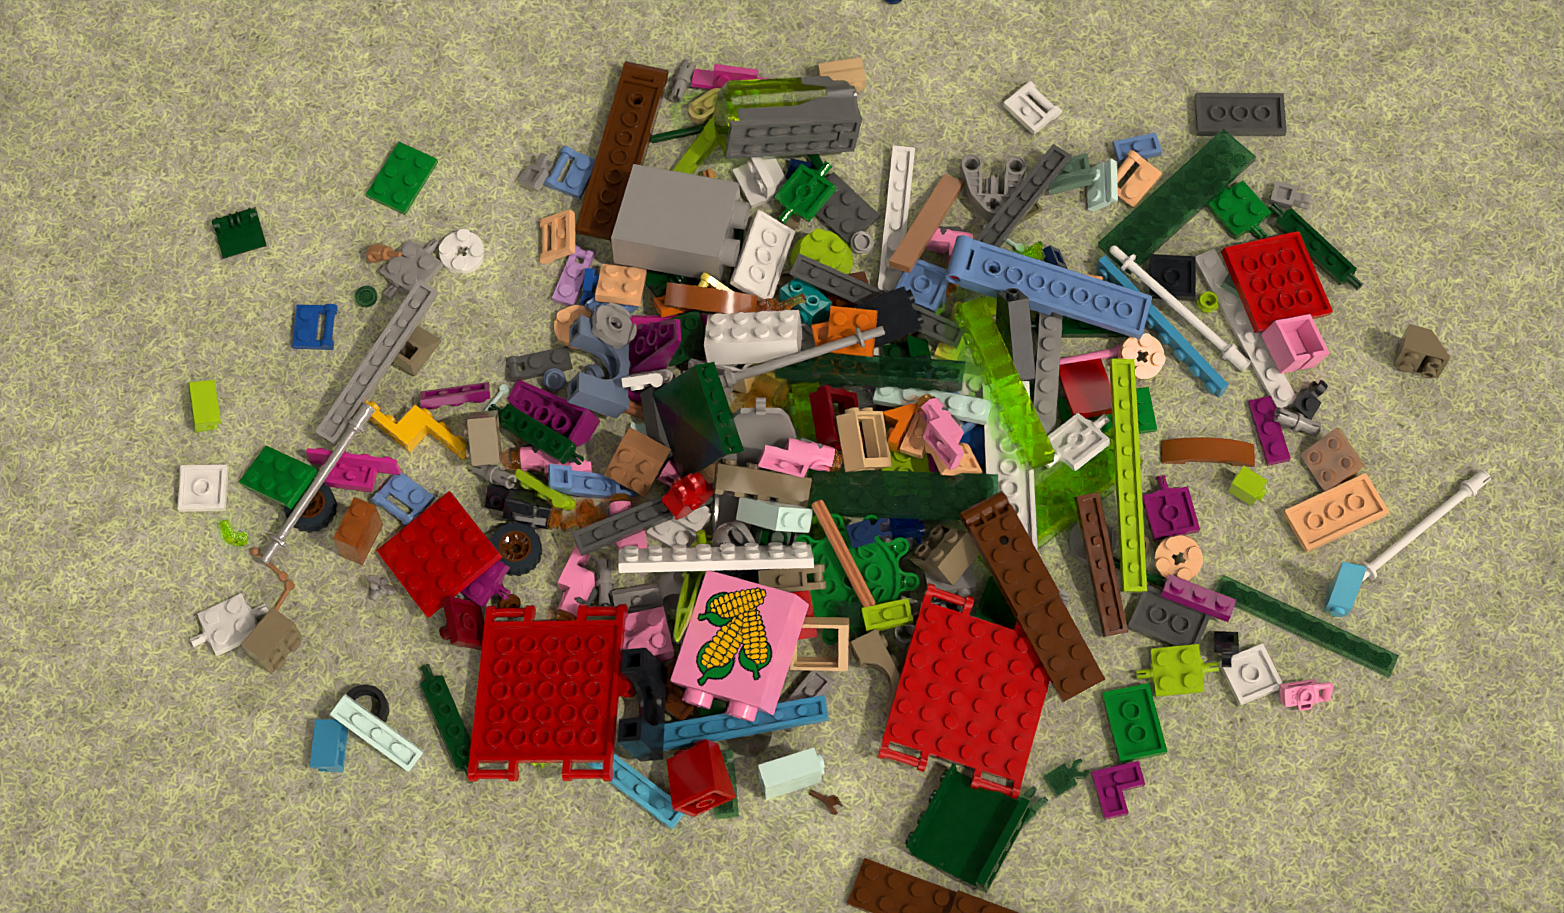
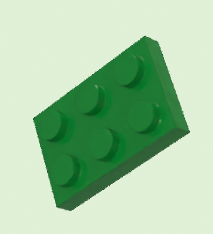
[366,142,438,215]
[239,446,319,509]
[1101,683,1168,764]

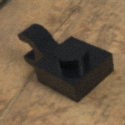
[1290,380,1328,420]
[1214,631,1239,668]

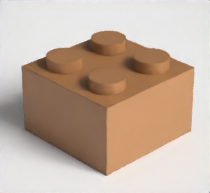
[604,427,671,497]

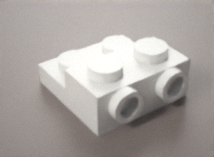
[647,506,711,548]

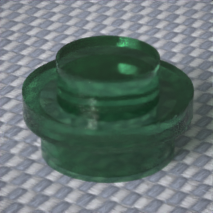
[355,286,378,308]

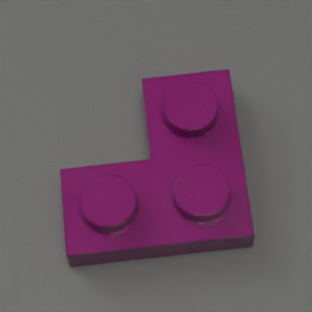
[1091,761,1145,821]

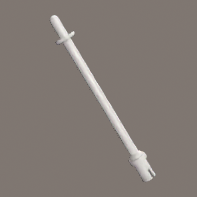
[1109,246,1252,372]
[1360,469,1491,582]

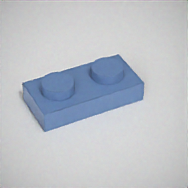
[1112,132,1162,165]

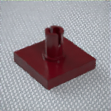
[439,596,484,650]

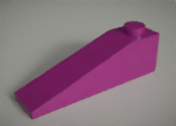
[629,319,681,375]
[507,379,600,447]

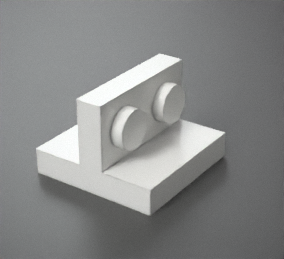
[732,156,787,209]

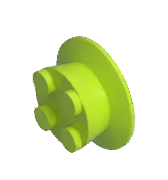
[790,228,853,289]

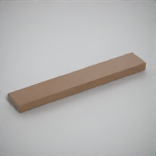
[889,174,964,273]

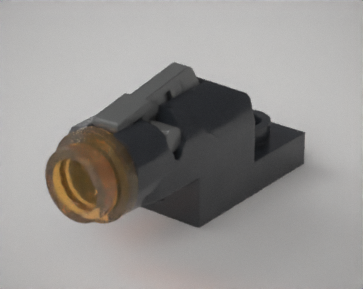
[485,483,562,530]

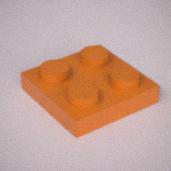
[827,306,878,357]

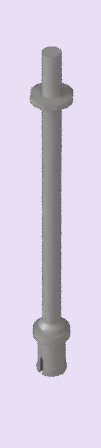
[719,326,885,389]
[260,402,376,564]

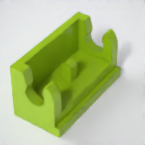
[189,380,221,433]

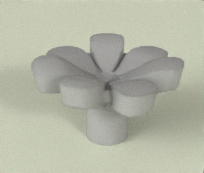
[367,574,396,600]

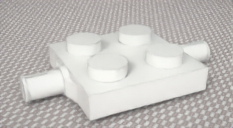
[1043,413,1110,471]
[190,594,268,656]

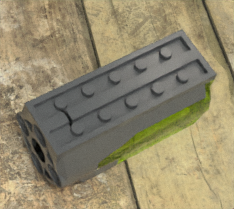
[714,76,862,159]

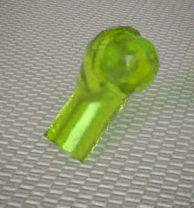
[218,520,249,547]

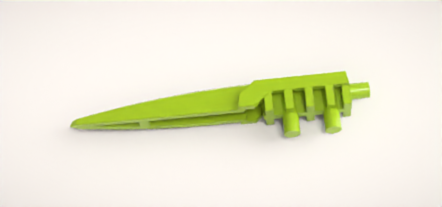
[672,89,754,174]
[674,530,712,642]

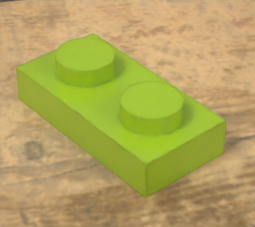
[862,598,914,633]

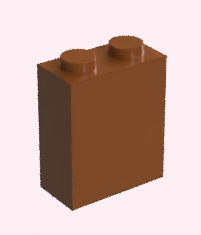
[333,497,383,565]

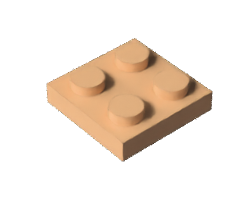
[595,264,647,306]

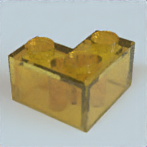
[742,371,789,410]

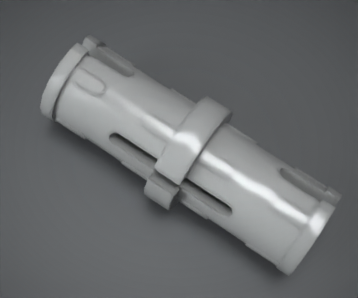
[669,59,696,103]
[1273,407,1321,437]
[472,464,516,489]
[595,559,614,606]

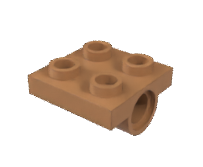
[1300,428,1365,492]

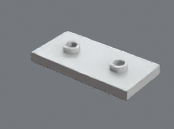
[729,209,795,305]

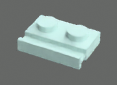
[1087,159,1118,211]

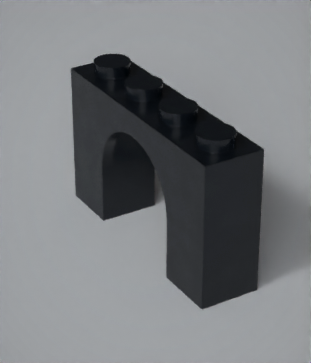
[618,647,667,762]

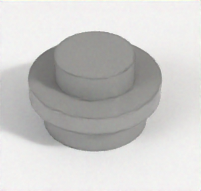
[850,231,873,254]

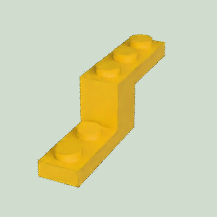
[365,400,467,460]

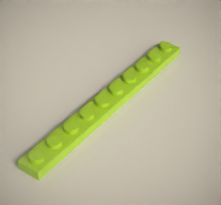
[1109,359,1147,593]

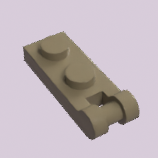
[758,564,826,592]

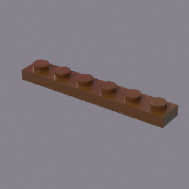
[1074,492,1128,637]

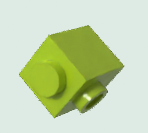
[1228,466,1268,506]

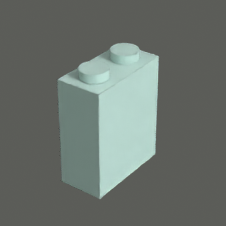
[736,497,813,533]
[758,748,825,800]

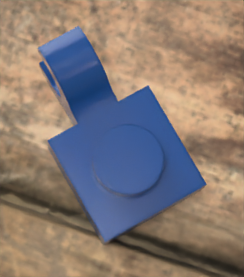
[580,268,599,306]

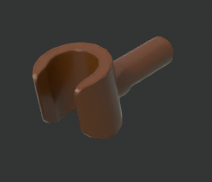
[809,790,843,815]

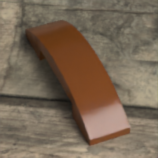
[664,282,758,314]
[1161,437,1255,467]

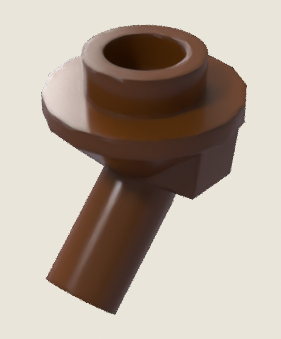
[497,583,521,608]

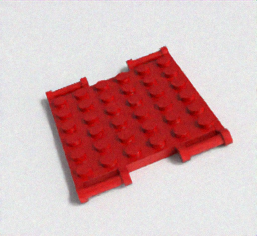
[877,583,1050,800]
[468,604,628,782]

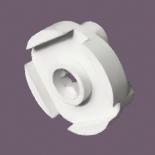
[439,229,484,274]

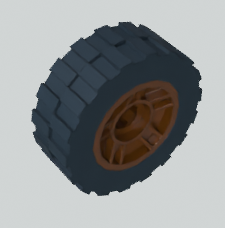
[284,479,337,533]
[490,522,543,576]

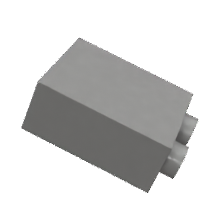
[611,164,750,282]

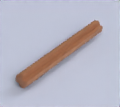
[812,500,875,608]

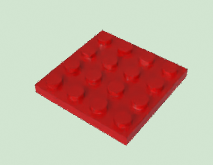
[1220,231,1333,333]
[376,490,502,618]

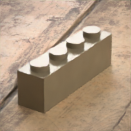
[713,458,812,506]

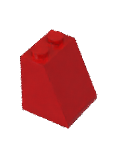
[666,739,736,817]

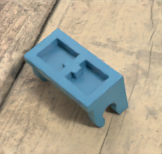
[310,719,348,773]

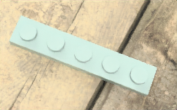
[873,379,992,425]

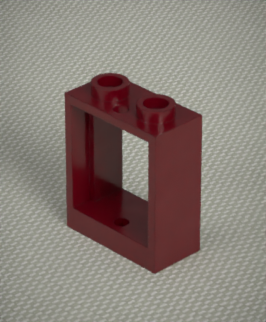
[809,385,865,452]

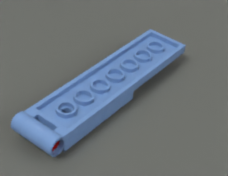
[945,235,1152,339]

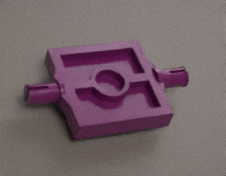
[1142,475,1200,541]
[461,560,511,607]

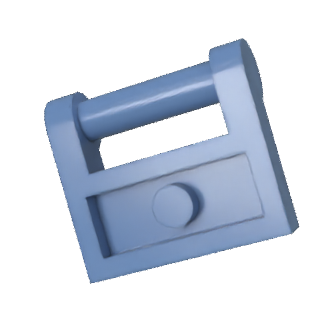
[543,146,596,200]
[371,472,435,526]

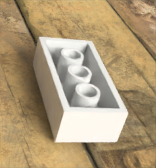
[704,310,802,365]

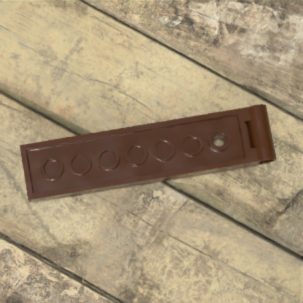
[575,61,669,241]
[959,491,1105,703]
[847,858,1019,913]

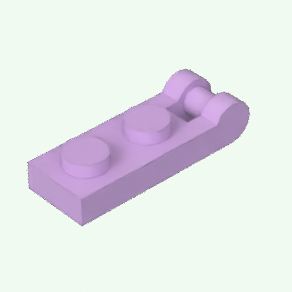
[552,245,596,306]

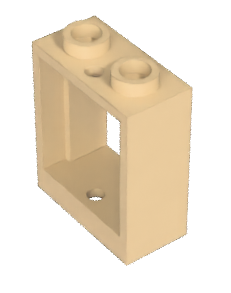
[836,407,892,472]
[790,617,849,671]

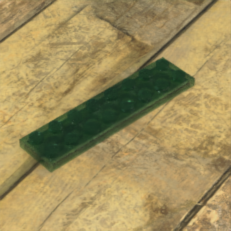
[1098,129,1256,275]
[775,350,966,393]
[806,468,998,520]

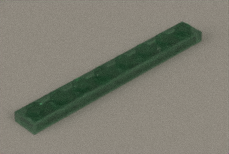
[1215,575,1399,678]

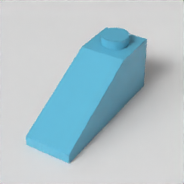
[1324,562,1366,617]

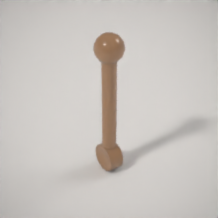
[250,547,289,582]
[274,581,295,611]

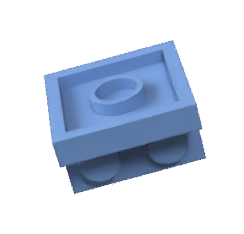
[895,259,950,313]

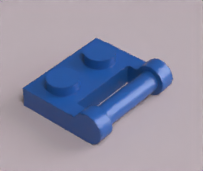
[292,303,338,350]

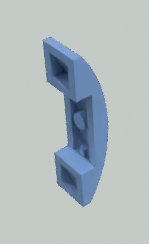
[548,464,637,499]

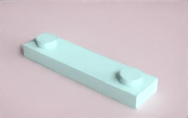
[330,694,424,772]

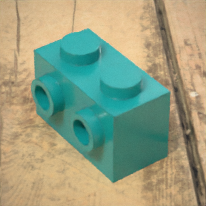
[779,278,832,329]

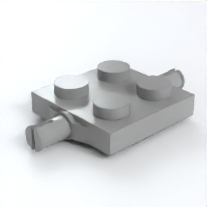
[379,239,444,300]

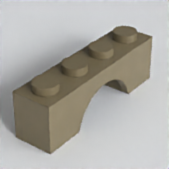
[849,629,900,720]

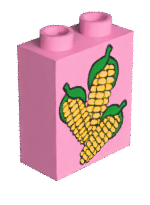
[670,571,809,722]

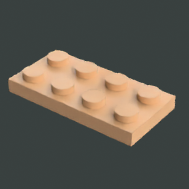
[1283,473,1389,553]

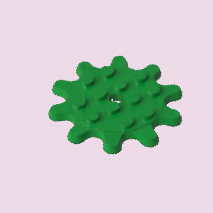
[795,514,920,645]

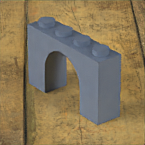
[567,315,630,419]

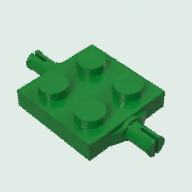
[774,161,837,224]
[1207,180,1271,240]

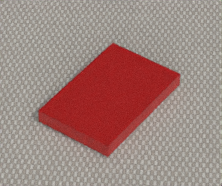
[1059,358,1112,418]

